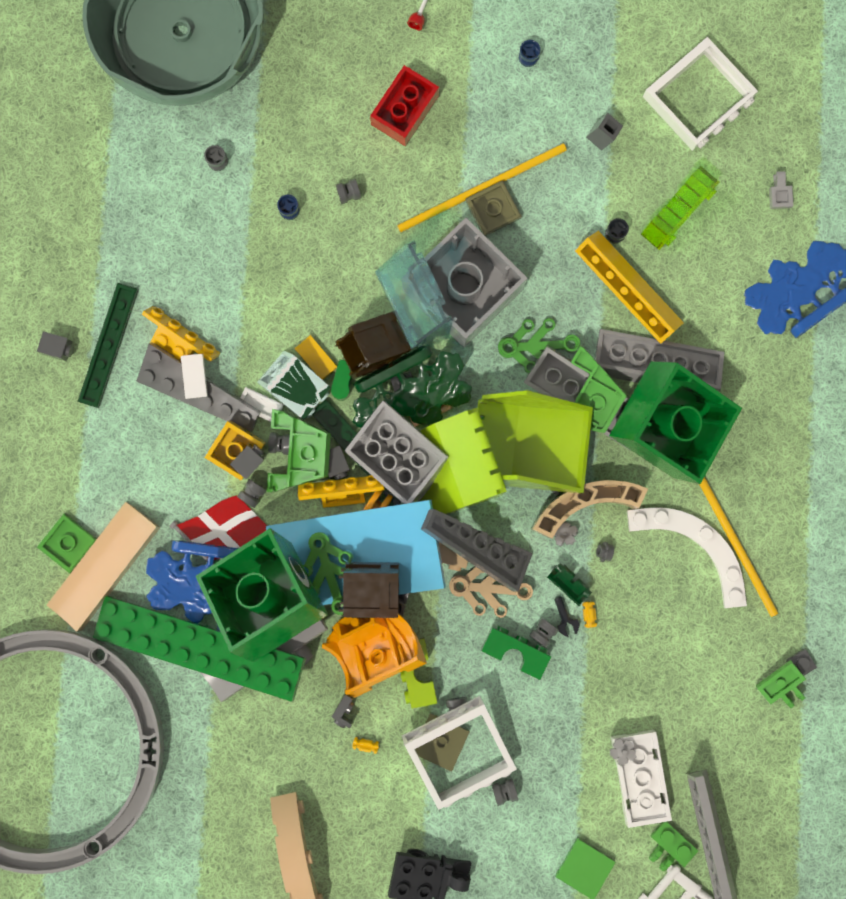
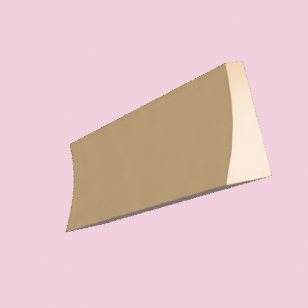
[47,502,161,632]

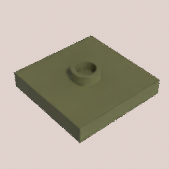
[465,180,522,236]
[415,713,470,772]

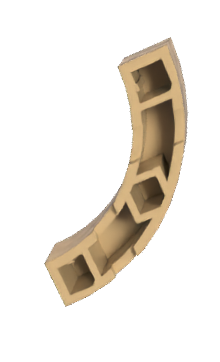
[531,480,648,539]
[270,792,323,899]

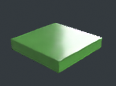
[37,514,97,574]
[555,838,616,899]

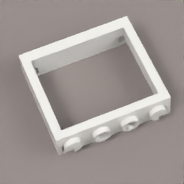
[643,37,758,151]
[402,696,517,810]

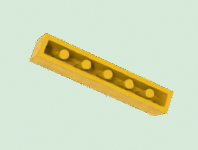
[575,230,684,344]

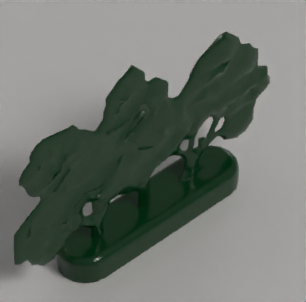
[352,344,472,427]

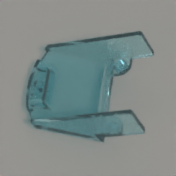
[375,240,453,349]

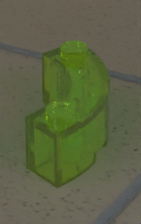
[641,166,720,250]

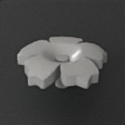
[554,522,578,546]
[609,738,637,766]

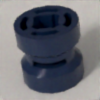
[518,40,540,67]
[277,194,300,220]

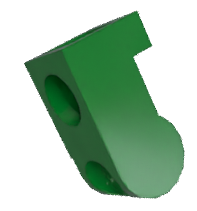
[331,359,352,401]

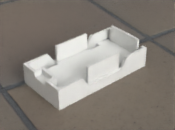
[611,730,672,828]

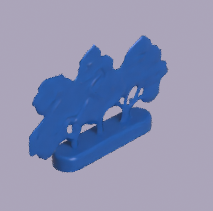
[744,241,846,338]
[146,540,238,624]

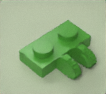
[756,660,806,708]
[649,822,698,872]

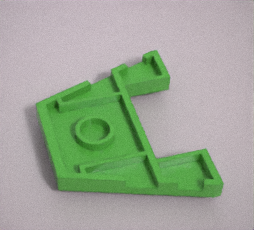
[571,346,627,433]
[267,409,331,492]

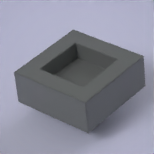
[786,649,817,676]

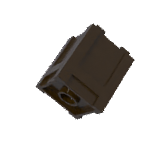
[335,311,412,380]
[339,562,399,618]

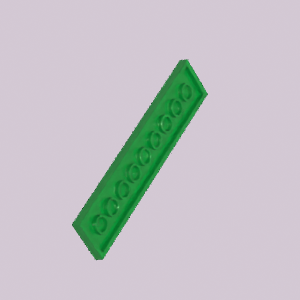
[93,596,306,702]

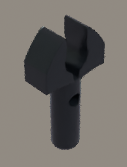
[554,596,579,637]

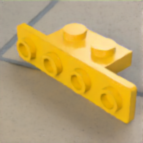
[142,306,220,362]
[298,475,384,508]

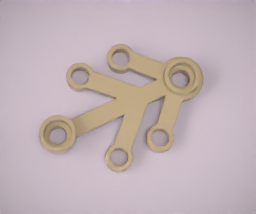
[449,567,533,618]

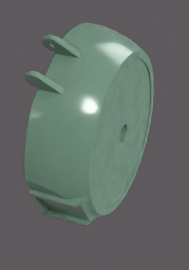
[82,0,264,106]

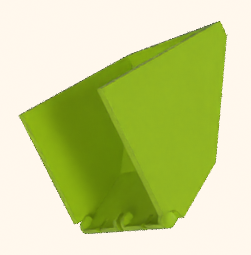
[476,390,593,493]
[420,408,507,515]

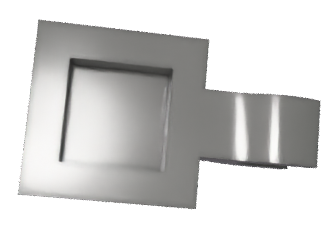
[769,171,793,209]

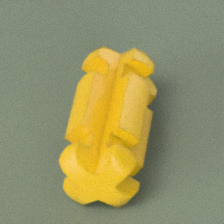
[582,601,597,628]
[352,737,379,754]

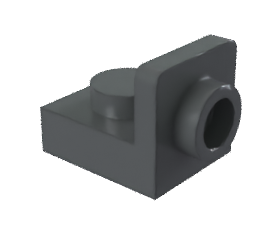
[332,695,355,728]

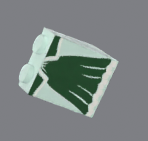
[257,351,331,420]

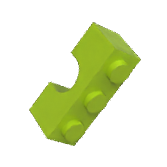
[400,638,437,709]

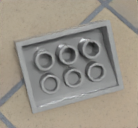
[345,400,449,504]

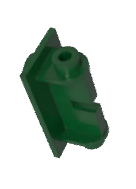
[547,563,592,606]

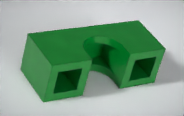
[481,625,551,680]

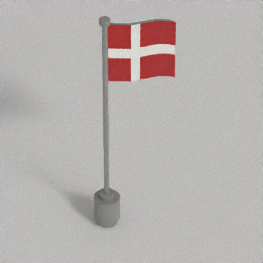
[169,495,314,666]

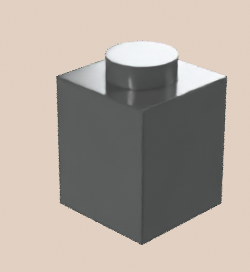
[586,113,623,151]
[37,331,74,362]
[230,444,266,479]
[328,446,350,480]

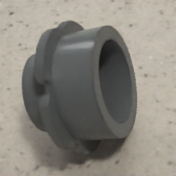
[596,541,614,562]

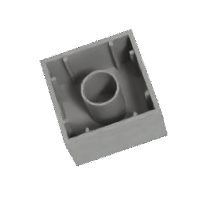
[404,218,528,348]

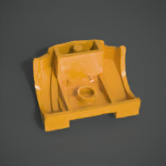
[322,613,427,698]

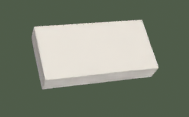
[181,354,208,399]
[240,387,284,422]

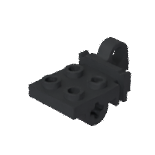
[388,849,472,899]

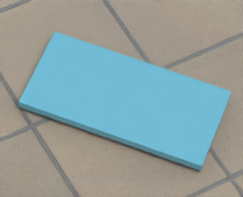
[266,500,446,605]

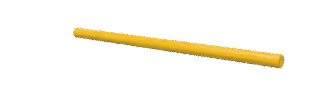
[397,143,567,233]
[699,477,778,617]

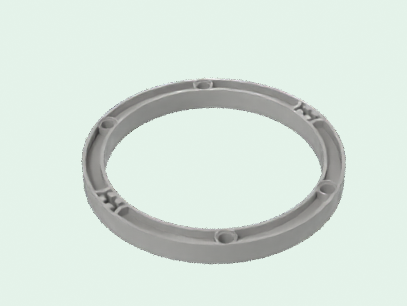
[0,629,164,874]

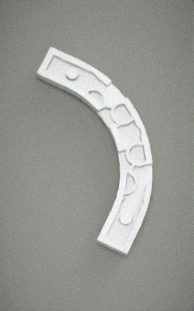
[627,508,747,608]

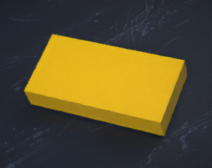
[294,335,337,380]

